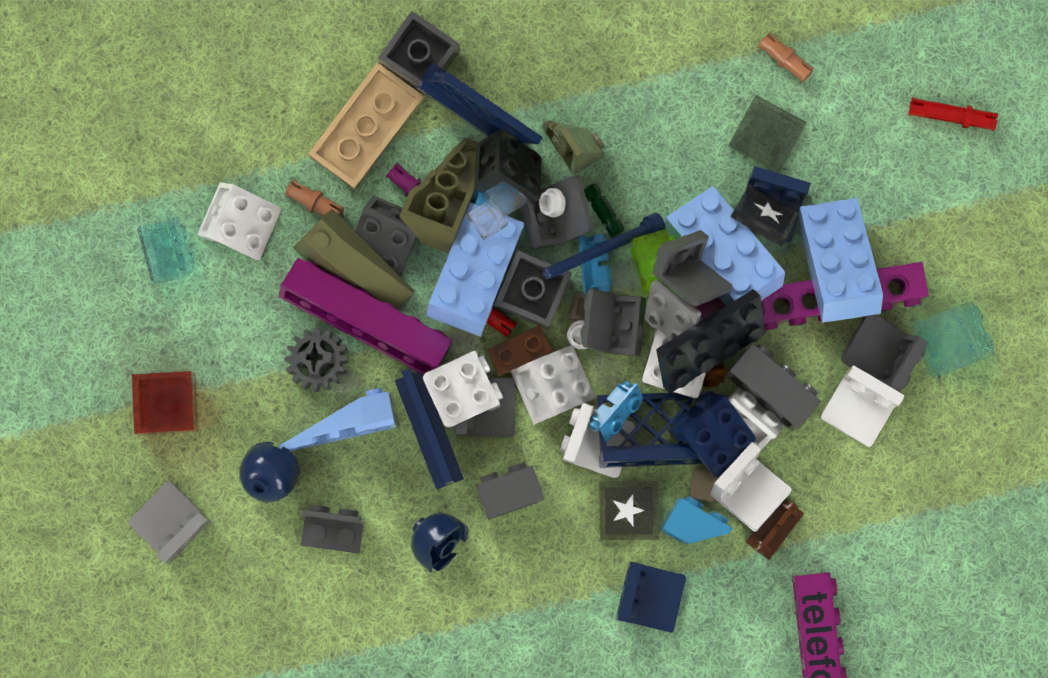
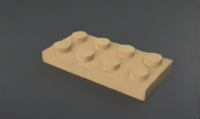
[308,62,424,190]

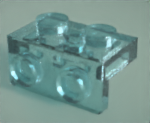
[137,216,194,285]

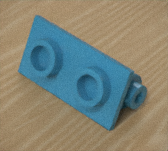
[579,234,613,294]
[588,381,643,442]

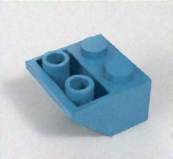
[659,496,732,544]

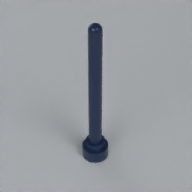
[543,213,666,279]

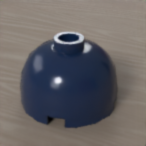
[239,442,300,503]
[411,512,469,572]

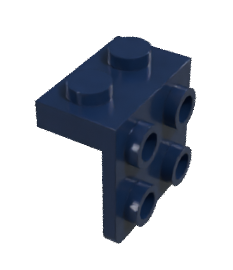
[668,392,756,476]

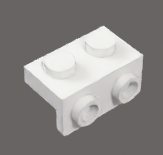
[728,387,783,450]

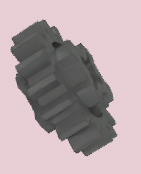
[284,328,350,392]

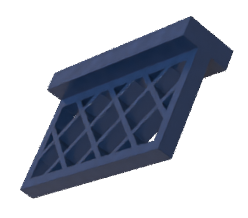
[416,63,543,145]
[394,369,464,490]
[596,391,713,468]

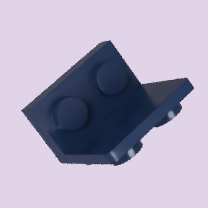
[738,166,811,243]
[616,561,686,633]

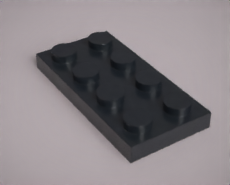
[656,289,766,394]

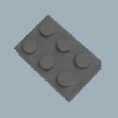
[725,344,821,432]

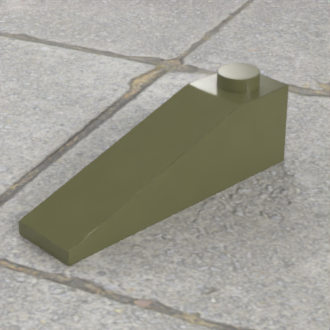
[542,120,605,176]
[399,138,478,254]
[293,209,415,309]

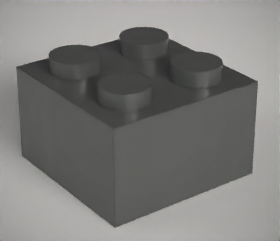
[378,11,460,98]
[495,250,572,330]
[476,462,544,520]

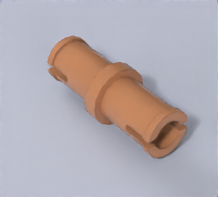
[758,32,814,83]
[285,180,344,217]

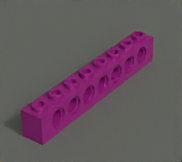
[692,262,929,331]

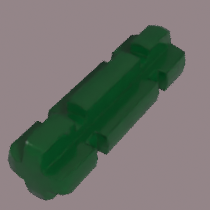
[584,183,624,237]

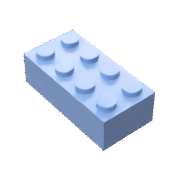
[666,186,785,305]
[799,198,883,323]
[426,202,525,337]

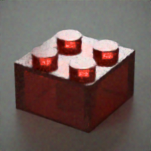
[132,371,198,436]

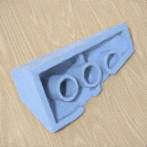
[279,388,397,451]

